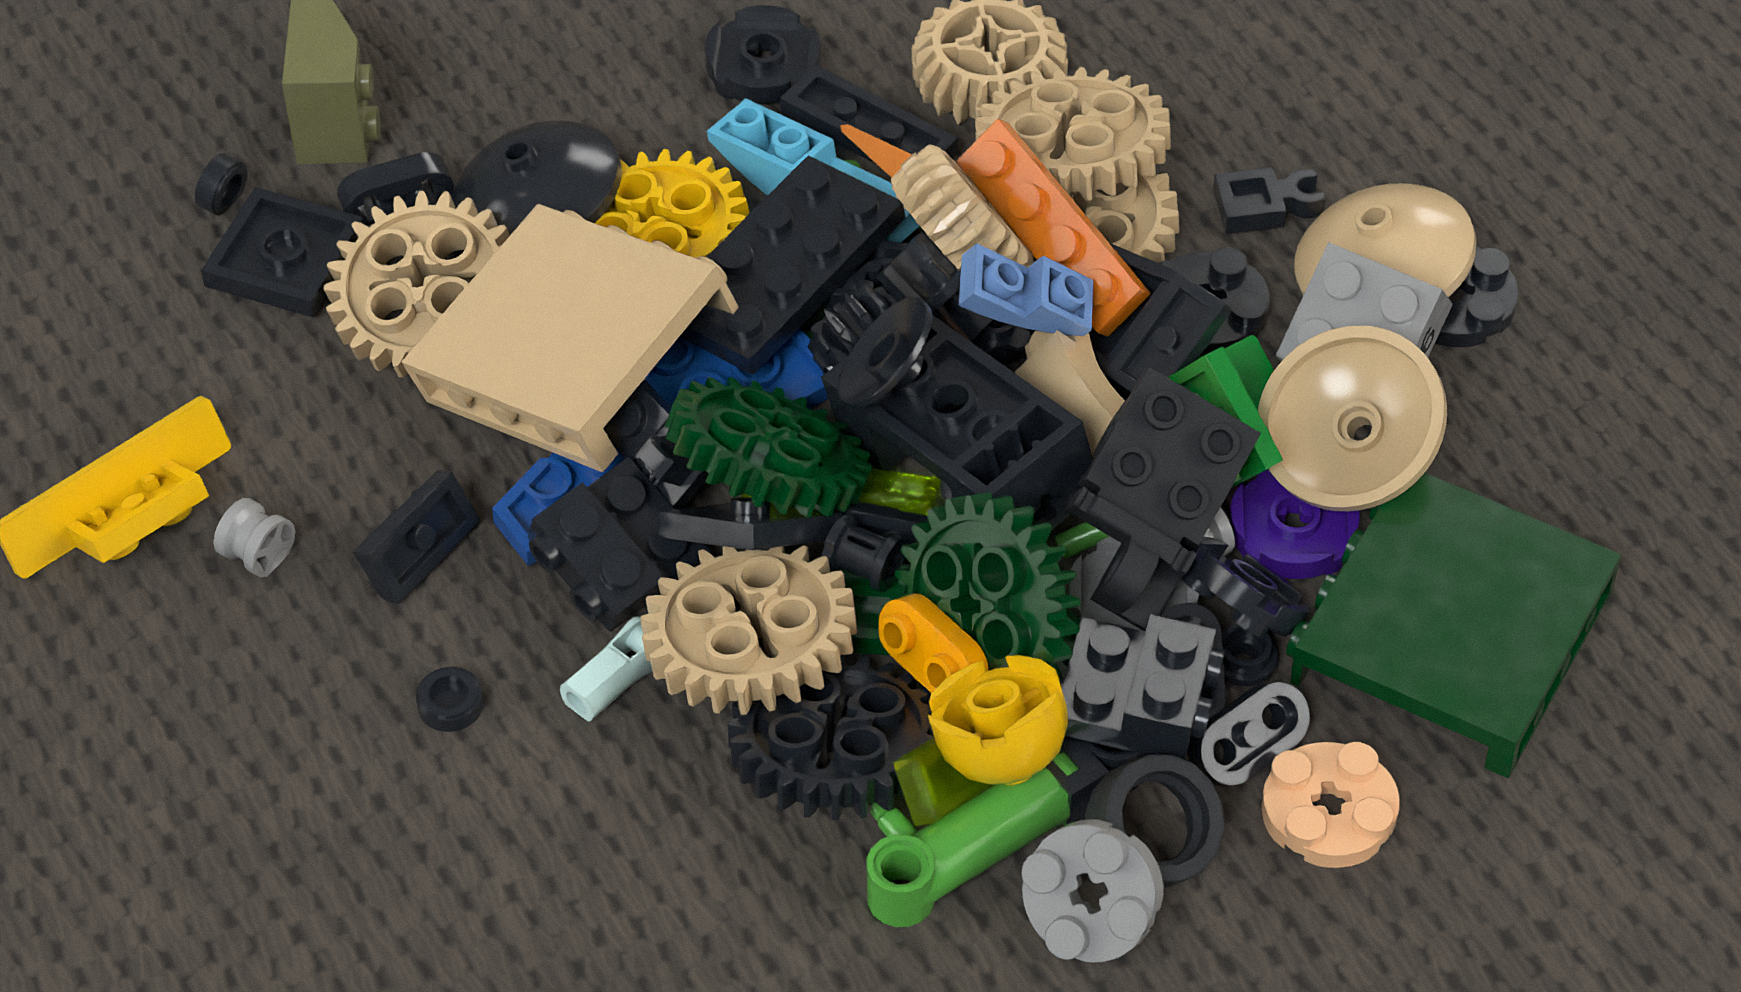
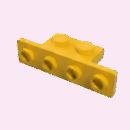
[0,396,231,579]

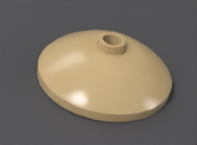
[1294,183,1476,297]
[1258,326,1447,511]

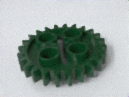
[665,377,872,517]
[894,492,1081,679]

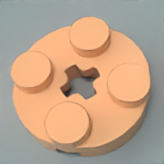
[1262,742,1399,868]

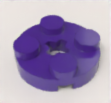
[1229,469,1360,579]

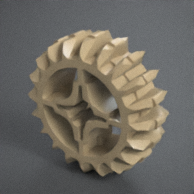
[912,0,1068,126]
[891,144,1034,268]

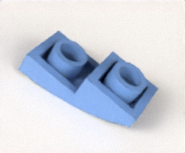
[959,243,1093,336]

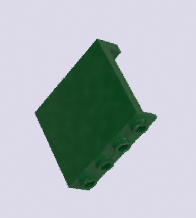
[1286,473,1621,779]

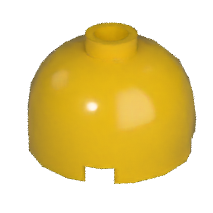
[928,655,1068,785]

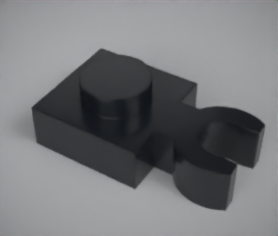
[1213,167,1325,234]

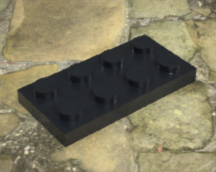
[679,155,906,375]

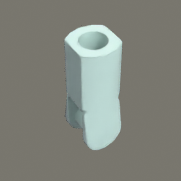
[560,616,652,722]

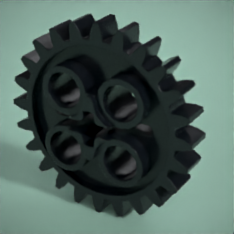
[728,655,943,820]

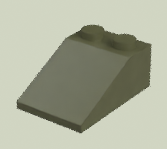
[282,0,380,164]

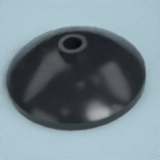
[451,120,622,235]

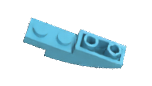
[706,99,919,243]

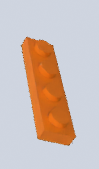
[956,118,1151,337]

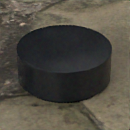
[195,153,247,216]
[416,667,484,732]

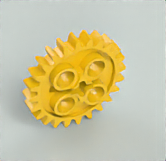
[595,149,750,259]

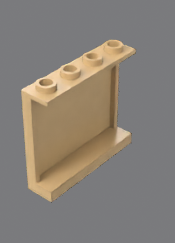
[401,204,739,472]

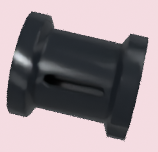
[821,514,906,593]

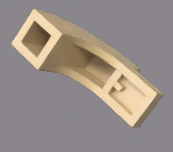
[1015,330,1125,459]

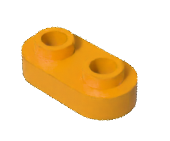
[878,594,989,693]

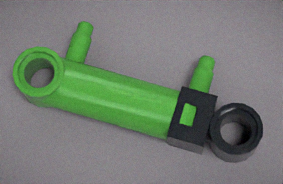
[867,736,1147,927]

